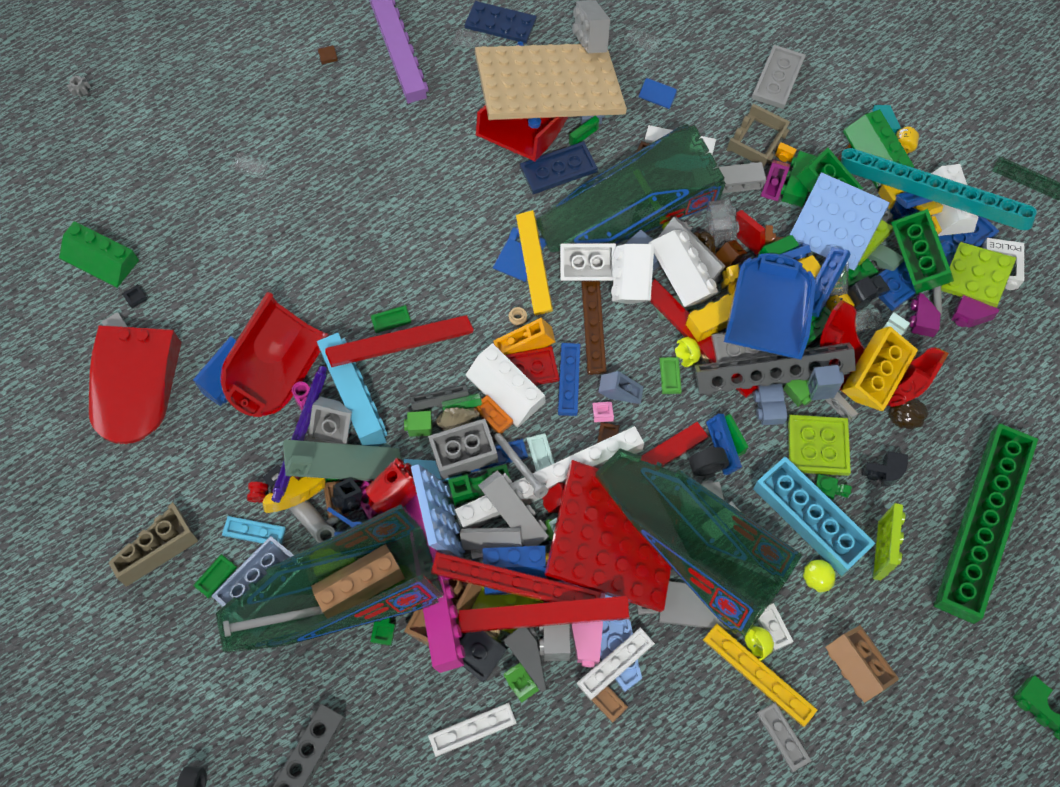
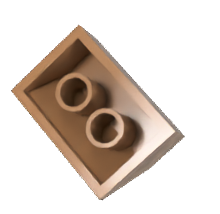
[825,625,899,703]

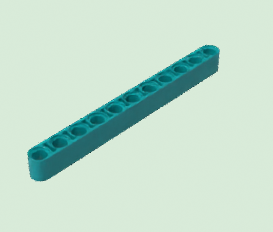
[841,148,1037,231]

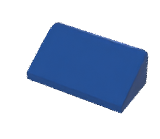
[639,78,677,109]

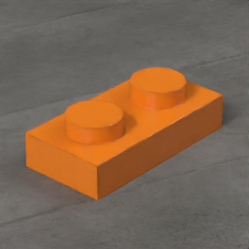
[474,395,513,434]

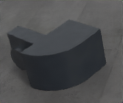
[846,275,890,311]
[862,451,908,487]

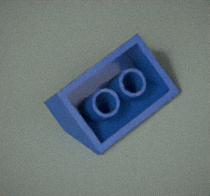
[193,336,236,406]
[483,546,547,595]

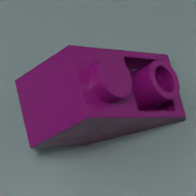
[909,293,941,337]

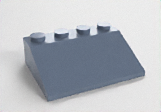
[212,536,316,639]

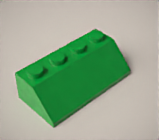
[843,109,915,189]
[59,221,139,288]

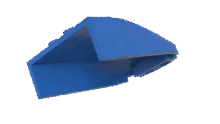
[724,253,816,360]

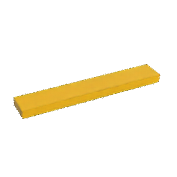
[516,210,553,315]
[703,623,817,727]

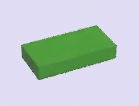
[659,357,682,394]

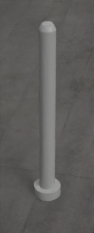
[494,433,548,498]
[223,606,324,637]

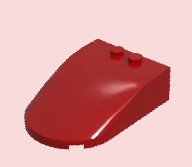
[476,105,568,161]
[89,325,182,444]

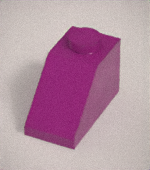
[761,160,790,202]
[951,295,1000,328]

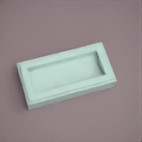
[527,433,554,472]

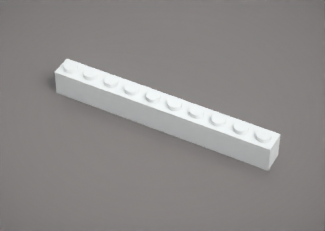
[455,426,644,529]

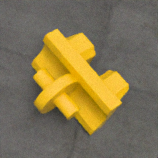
[720,264,740,295]

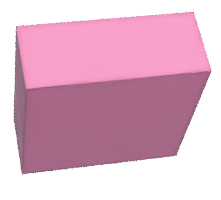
[592,402,614,422]

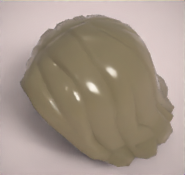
[436,407,480,431]

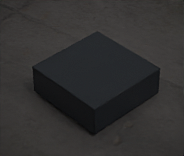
[122,284,148,308]

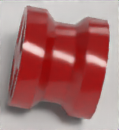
[247,482,268,502]

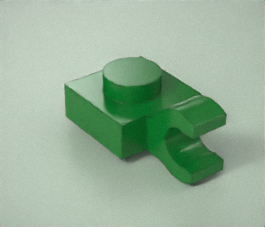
[816,474,852,499]
[370,607,396,646]

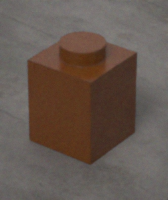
[715,240,747,270]

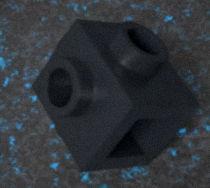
[331,477,362,514]

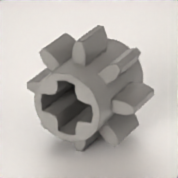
[67,76,91,97]

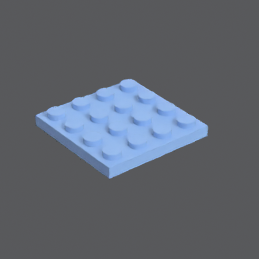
[790,173,890,271]
[411,464,465,558]

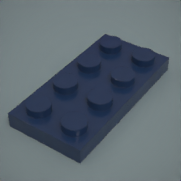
[464,1,537,44]
[520,141,598,195]

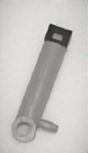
[262,465,340,548]

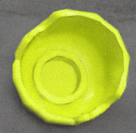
[675,337,701,367]
[803,560,836,592]
[744,626,774,661]

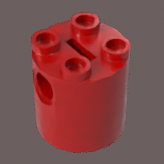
[365,457,417,517]

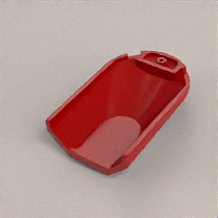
[221,292,330,417]

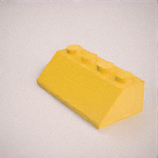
[841,326,918,411]

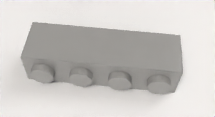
[691,162,766,197]
[478,470,549,546]

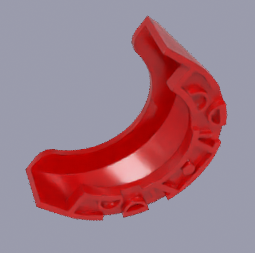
[820,300,949,407]

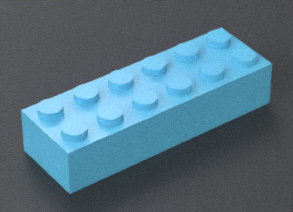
[317,333,388,447]
[753,456,876,576]

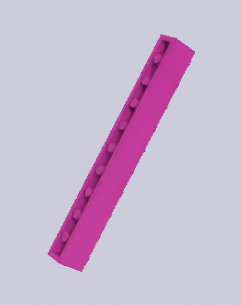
[406,495,465,673]

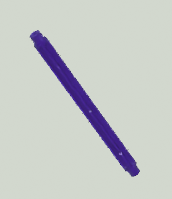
[271,366,327,503]

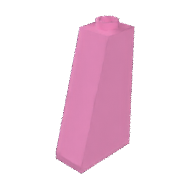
[564,581,605,667]

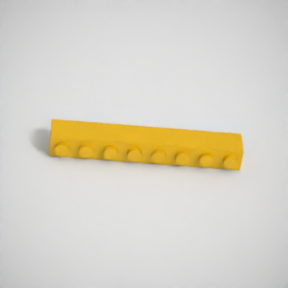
[686,255,821,342]

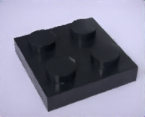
[460,631,509,683]

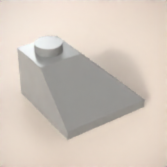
[308,397,352,444]

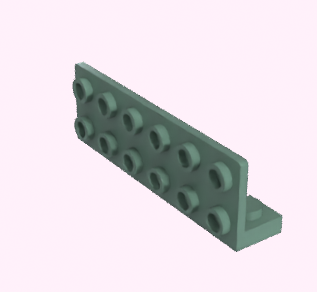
[283,440,410,481]

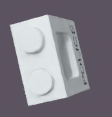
[981,238,1024,290]

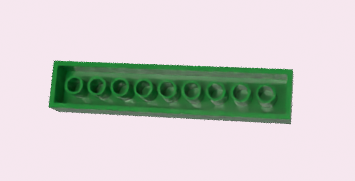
[934,423,1038,624]

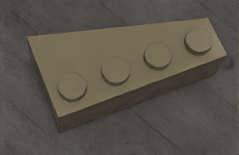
[108,502,198,587]

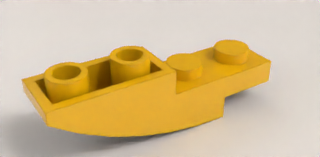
[262,476,325,513]

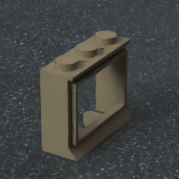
[726,104,790,168]

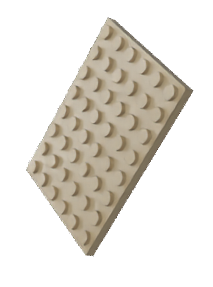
[475,44,627,120]

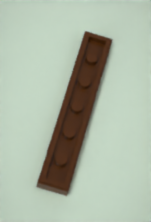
[581,281,607,375]

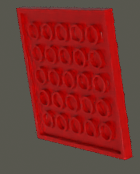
[545,460,682,612]

